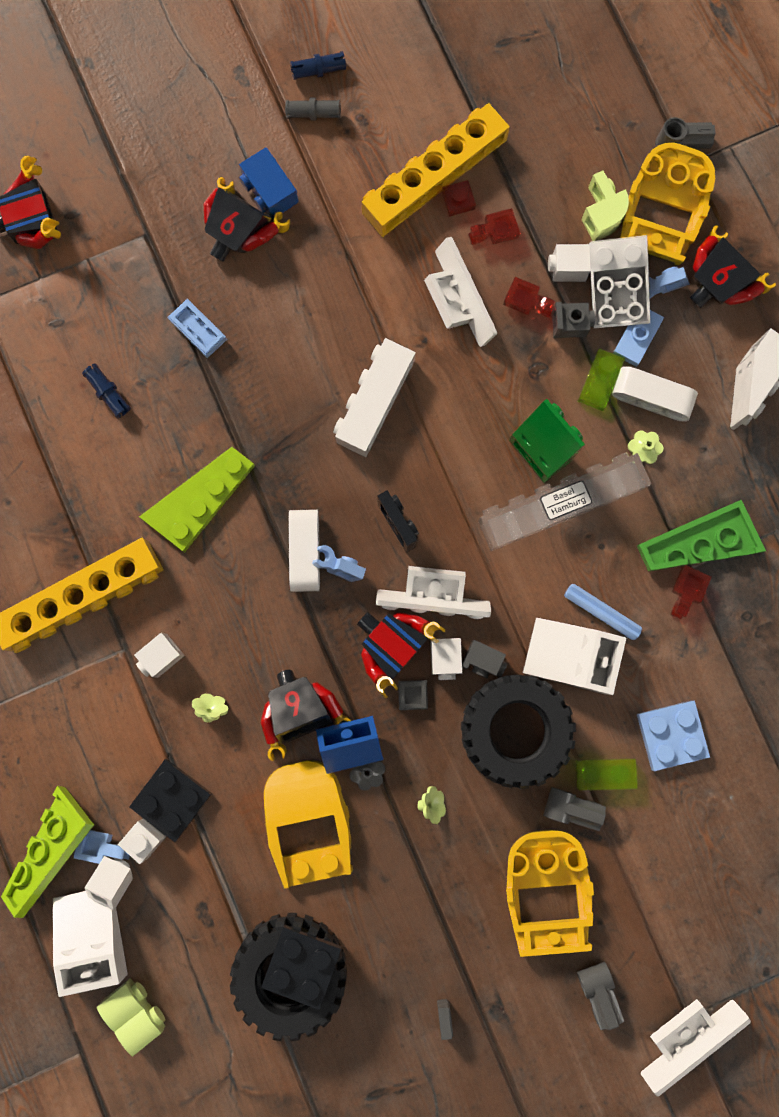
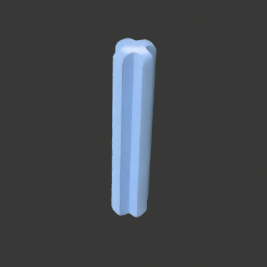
[564,584,642,640]

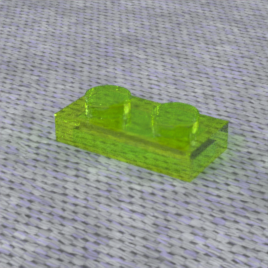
[577,348,625,411]
[576,758,638,790]

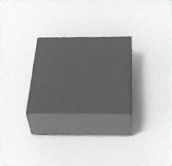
[398,680,428,710]
[437,999,453,1040]

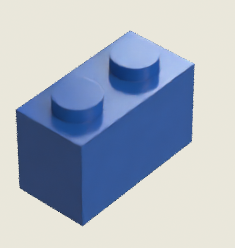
[239,147,299,219]
[316,716,383,774]

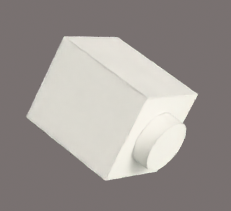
[548,244,591,282]
[134,632,185,678]
[430,638,462,680]
[118,818,167,864]
[85,856,133,910]

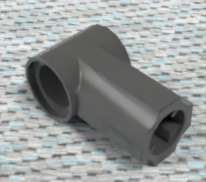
[655,117,716,149]
[543,787,606,831]
[577,962,624,1030]

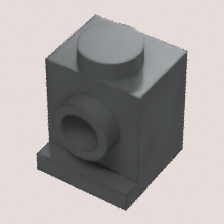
[552,302,595,338]
[462,640,507,679]

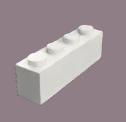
[333,338,416,457]

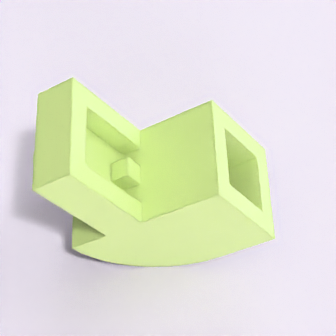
[581,171,629,241]

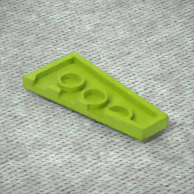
[139,447,255,552]
[1,786,94,918]

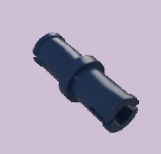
[290,51,346,80]
[82,363,131,418]

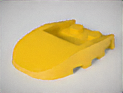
[620,143,715,266]
[264,760,353,889]
[506,830,594,957]

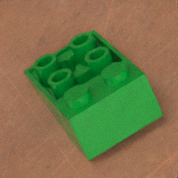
[509,399,585,483]

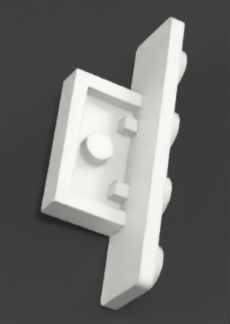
[424,237,497,347]
[376,566,491,619]
[641,999,751,1096]

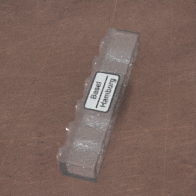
[478,452,651,552]

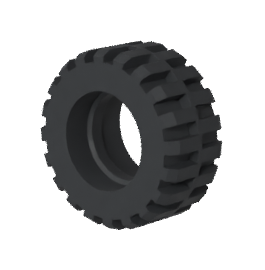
[461,675,576,789]
[230,913,347,1041]

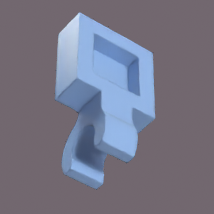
[649,267,690,298]
[312,545,366,582]
[74,830,130,864]

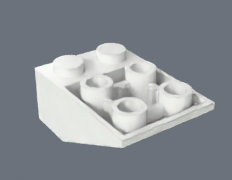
[589,235,650,328]
[730,329,779,430]
[523,618,626,695]
[53,891,128,997]

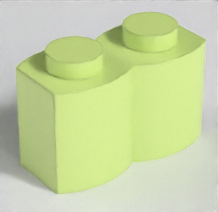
[96,979,165,1057]

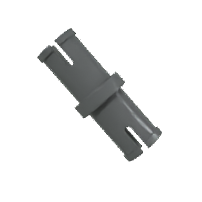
[285,98,341,121]

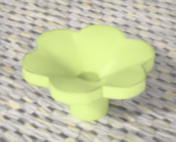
[628,431,664,464]
[192,693,228,723]
[418,786,446,824]

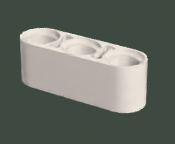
[612,367,698,421]
[289,510,320,592]

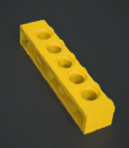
[361,103,510,238]
[0,537,164,653]

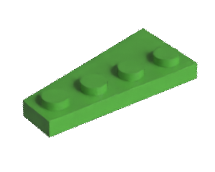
[637,500,766,572]

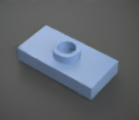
[167,299,227,358]
[613,310,664,367]

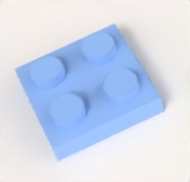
[637,700,710,771]

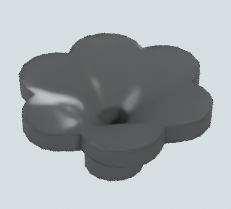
[350,761,385,790]

